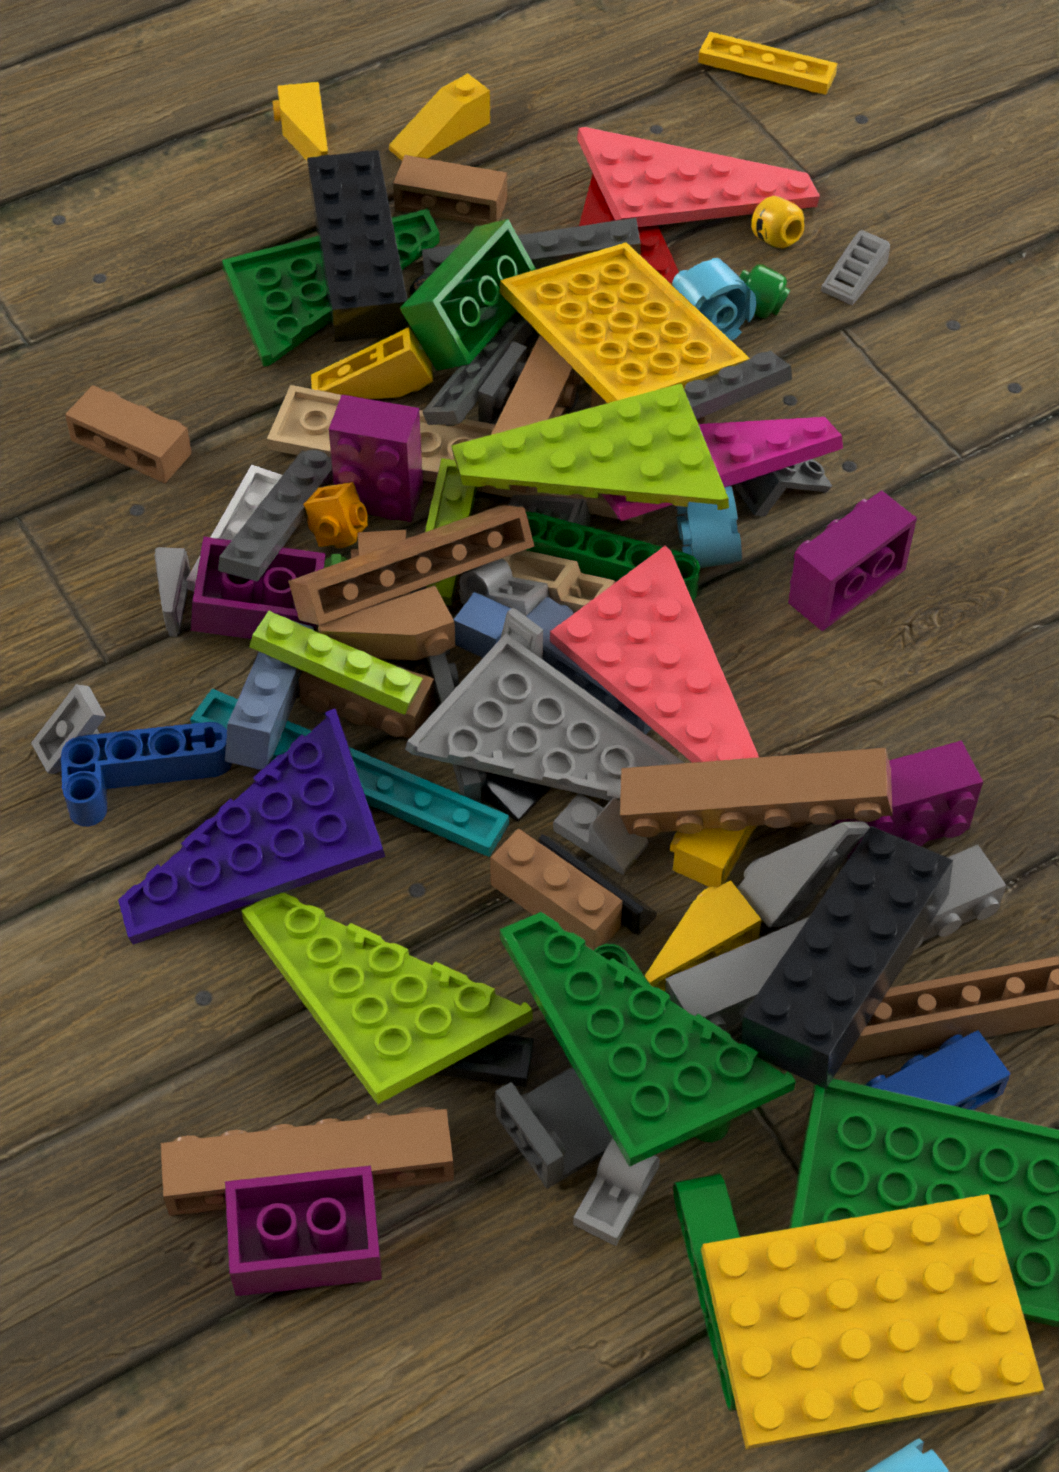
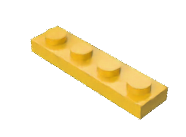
[698,32,838,95]

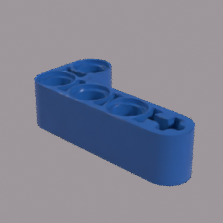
[61,722,232,827]

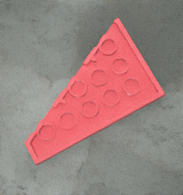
[577,127,820,227]
[550,546,759,763]

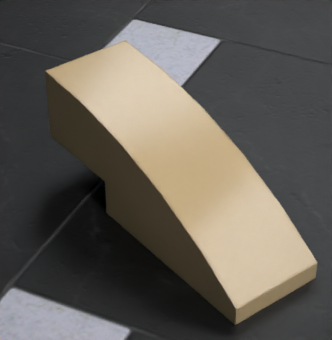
[503,550,615,613]

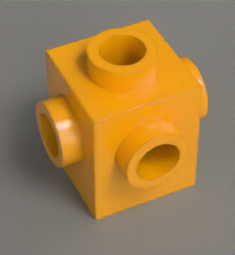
[304,482,368,548]

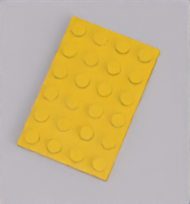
[500,242,750,403]
[701,1194,1045,1450]

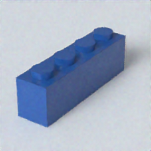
[865,1030,1011,1110]

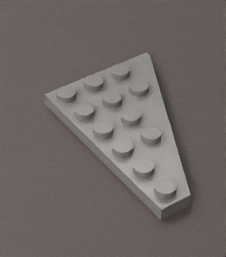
[405,633,684,801]

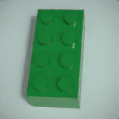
[400,219,536,371]

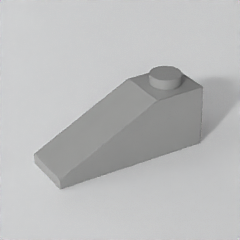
[737,821,870,928]

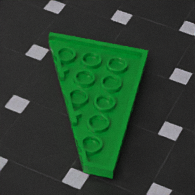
[222,209,440,367]
[500,912,796,1167]

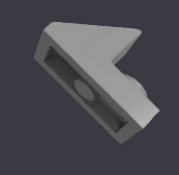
[31,684,106,774]
[553,793,649,875]

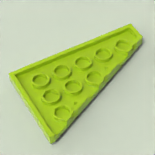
[451,383,729,510]
[241,892,533,1105]

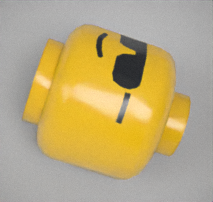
[751,196,805,249]

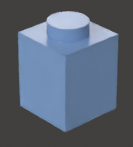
[454,592,511,658]

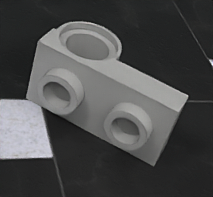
[459,558,550,616]
[573,1139,660,1246]

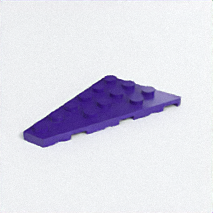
[118,709,386,945]

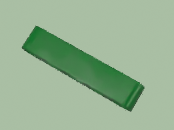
[526,511,700,601]
[673,1173,740,1412]

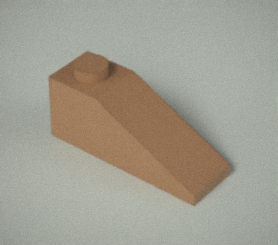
[318,586,455,660]

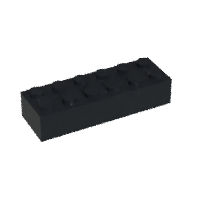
[307,150,409,342]
[742,826,953,1089]

